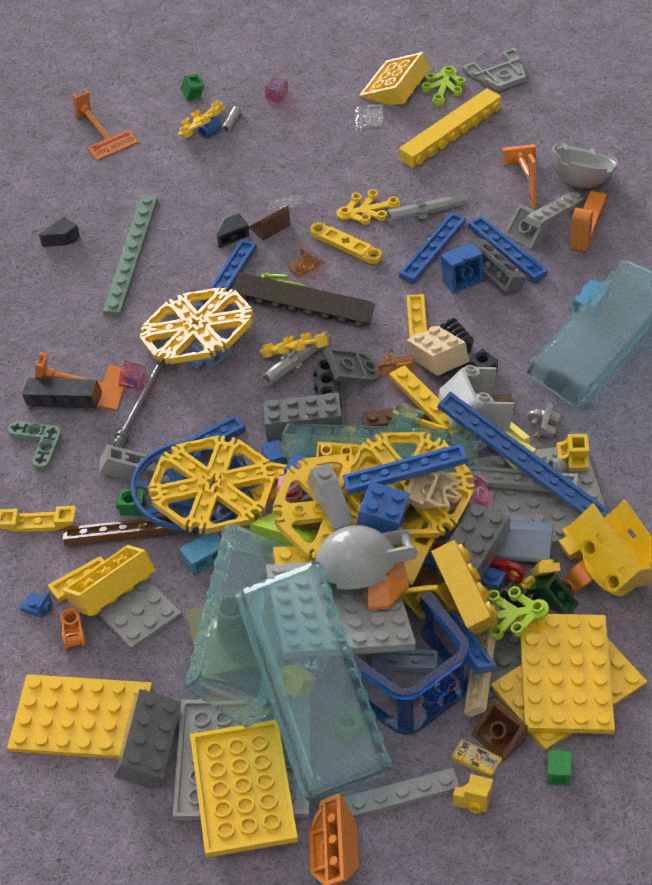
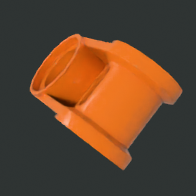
[562,561,594,595]
[61,608,86,650]

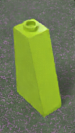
[249,513,318,548]

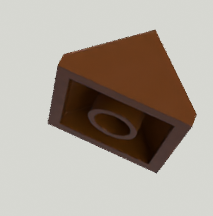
[249,206,291,240]
[471,699,528,762]

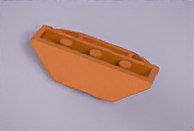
[364,562,409,610]
[309,793,359,885]

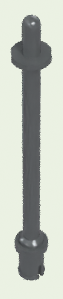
[112,359,170,448]

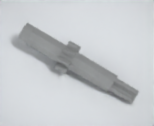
[387,194,468,222]
[262,331,332,386]

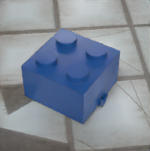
[441,243,484,294]
[356,481,410,533]

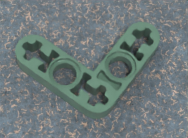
[8,421,62,471]

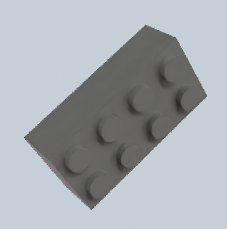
[264,393,343,442]
[436,503,510,582]
[114,689,181,789]

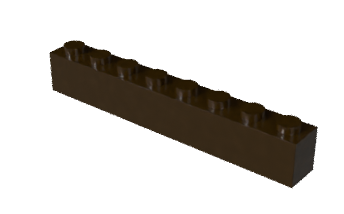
[233,272,375,327]

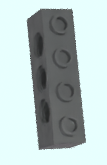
[468,238,527,292]

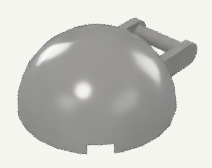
[551,143,618,189]
[315,525,418,589]

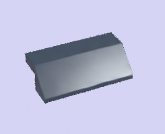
[495,519,554,562]

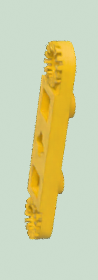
[310,222,382,264]

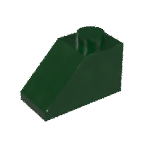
[529,573,579,614]

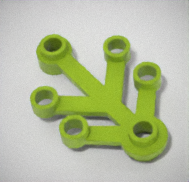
[422,66,465,107]
[488,586,549,640]

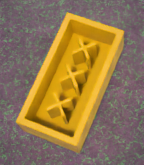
[431,540,499,635]
[62,545,156,616]

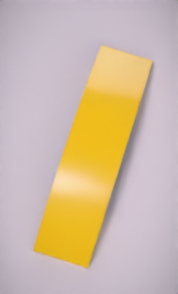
[0,506,76,532]

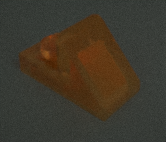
[288,248,326,278]
[378,348,415,377]

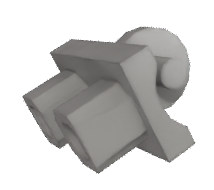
[527,402,561,439]

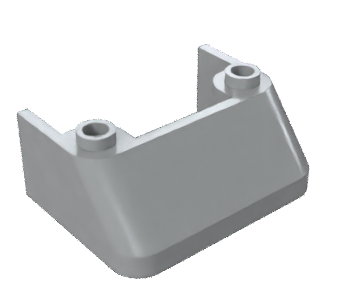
[438,365,514,431]

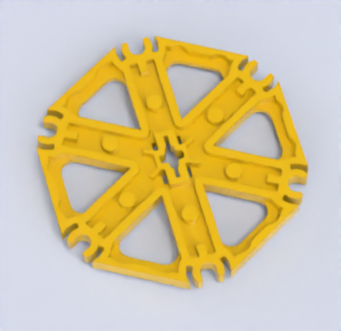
[139,287,253,364]
[343,432,475,538]
[148,435,276,534]
[272,454,374,562]

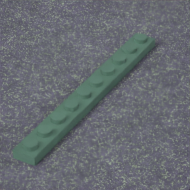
[103,196,158,316]

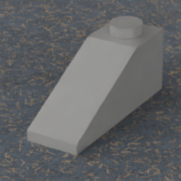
[99,445,158,478]
[308,463,353,531]

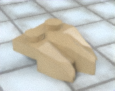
[406,470,462,509]

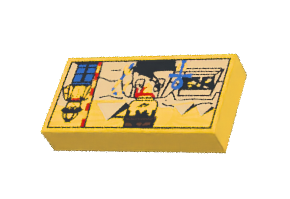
[451,739,502,778]

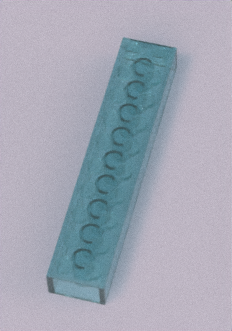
[281,423,480,466]

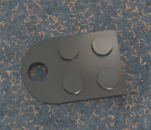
[324,347,379,384]

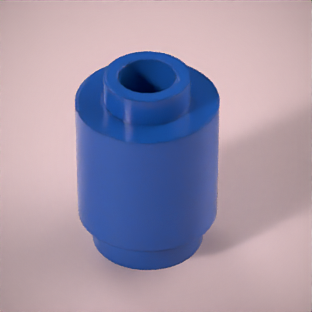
[198,116,221,138]

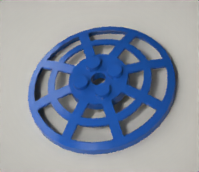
[131,441,249,531]

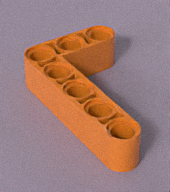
[570,191,608,253]

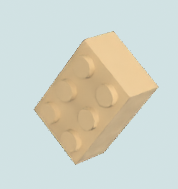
[407,326,469,376]

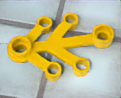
[178,100,225,139]
[337,189,400,225]
[259,332,329,358]

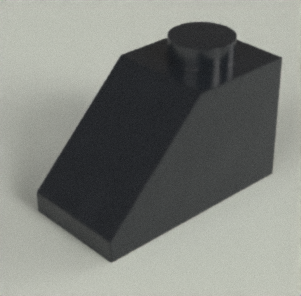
[216,213,250,248]
[39,217,80,247]

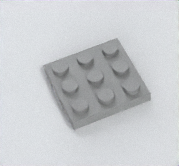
[98,579,182,650]

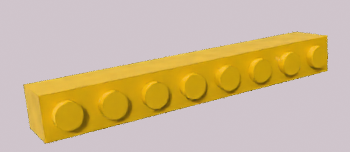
[399,88,501,168]

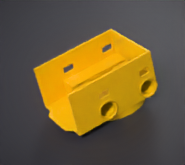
[566,500,652,597]

